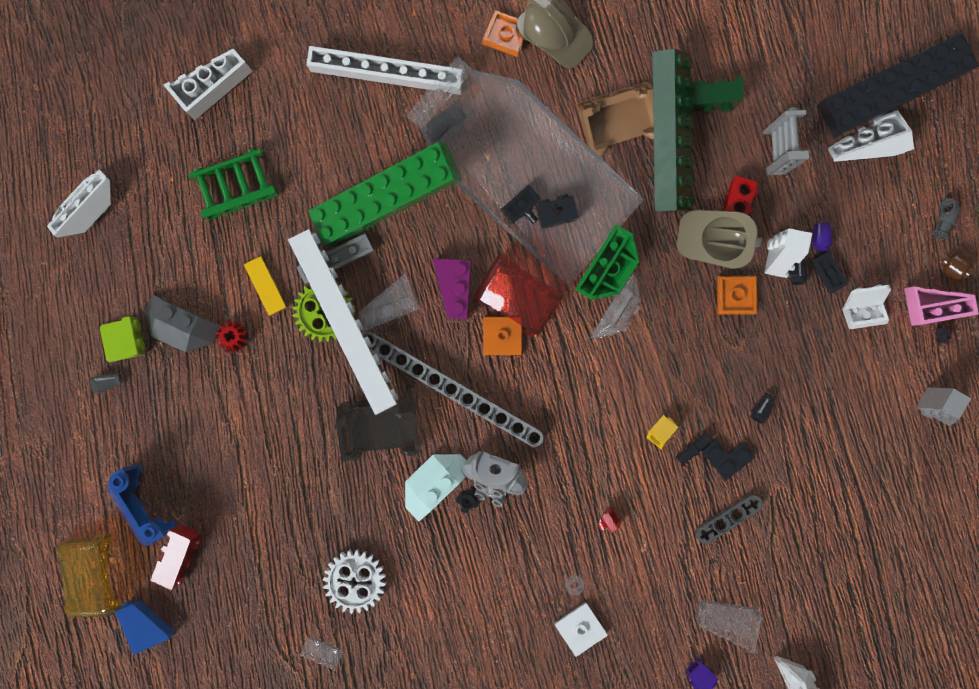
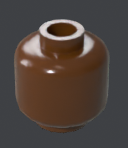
[941,252,974,281]

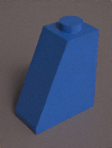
[115,600,175,655]

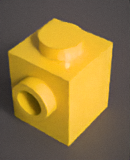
[646,415,679,450]

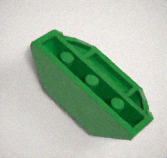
[575,224,639,300]

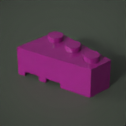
[432,258,471,320]

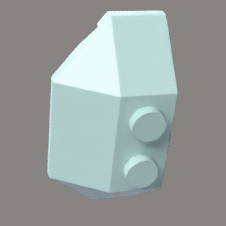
[405,454,466,521]

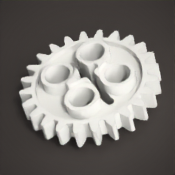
[323,549,386,614]

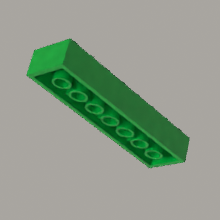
[308,142,462,246]

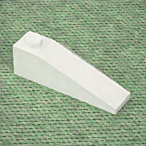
[828,110,914,162]

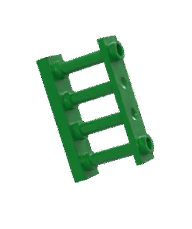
[188,148,279,221]

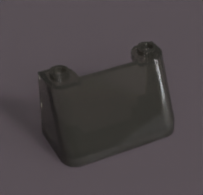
[335,396,420,461]

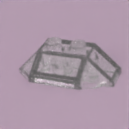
[589,273,641,340]

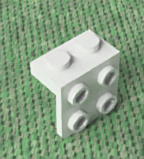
[842,285,891,329]

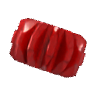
[215,321,249,353]

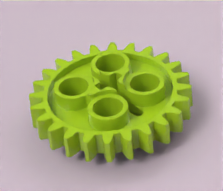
[292,285,356,342]

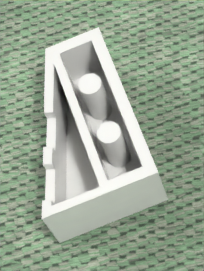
[764,228,812,278]

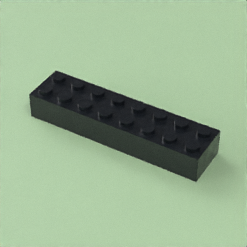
[817,32,979,139]

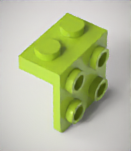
[100,316,146,362]

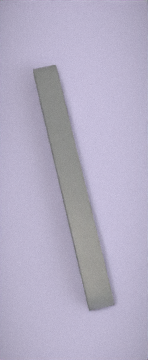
[362,332,543,447]

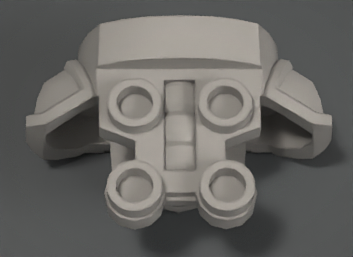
[462,451,528,507]

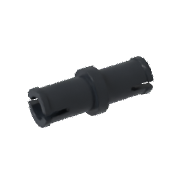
[676,432,712,466]

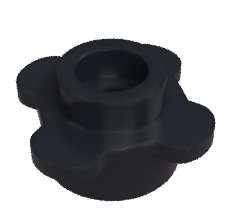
[935,325,952,344]
[456,490,479,513]

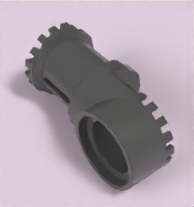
[931,198,961,240]

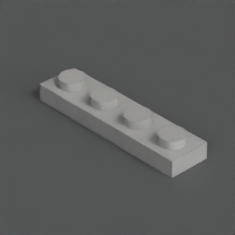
[297,234,374,285]

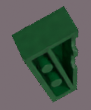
[691,76,744,113]

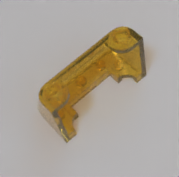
[57,533,121,618]

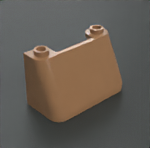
[576,82,654,156]

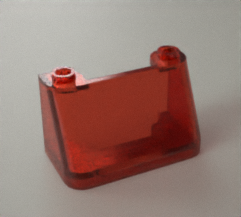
[473,255,564,338]

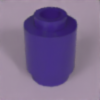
[812,223,833,251]

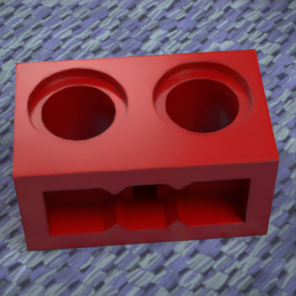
[722,176,759,216]

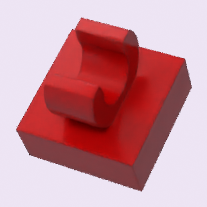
[597,507,621,533]

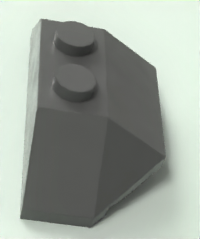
[144,294,221,352]

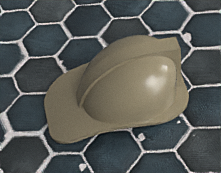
[517,0,593,68]
[677,210,762,269]

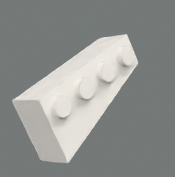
[164,49,252,120]

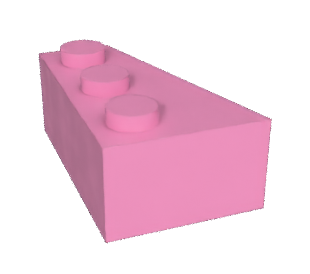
[904,286,979,326]

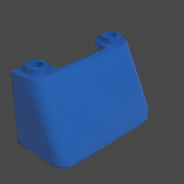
[107,464,177,546]

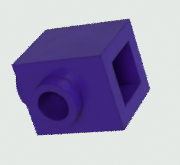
[685,658,719,689]

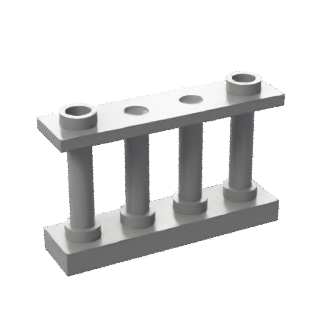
[763,107,809,176]

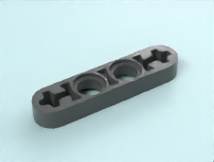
[695,494,762,544]

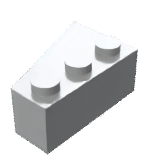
[916,387,971,426]

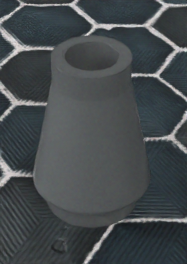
[90,374,122,394]

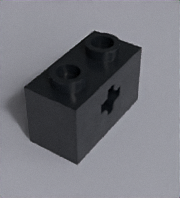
[535,194,579,230]

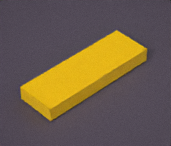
[244,256,287,316]

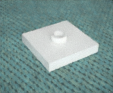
[554,602,608,657]

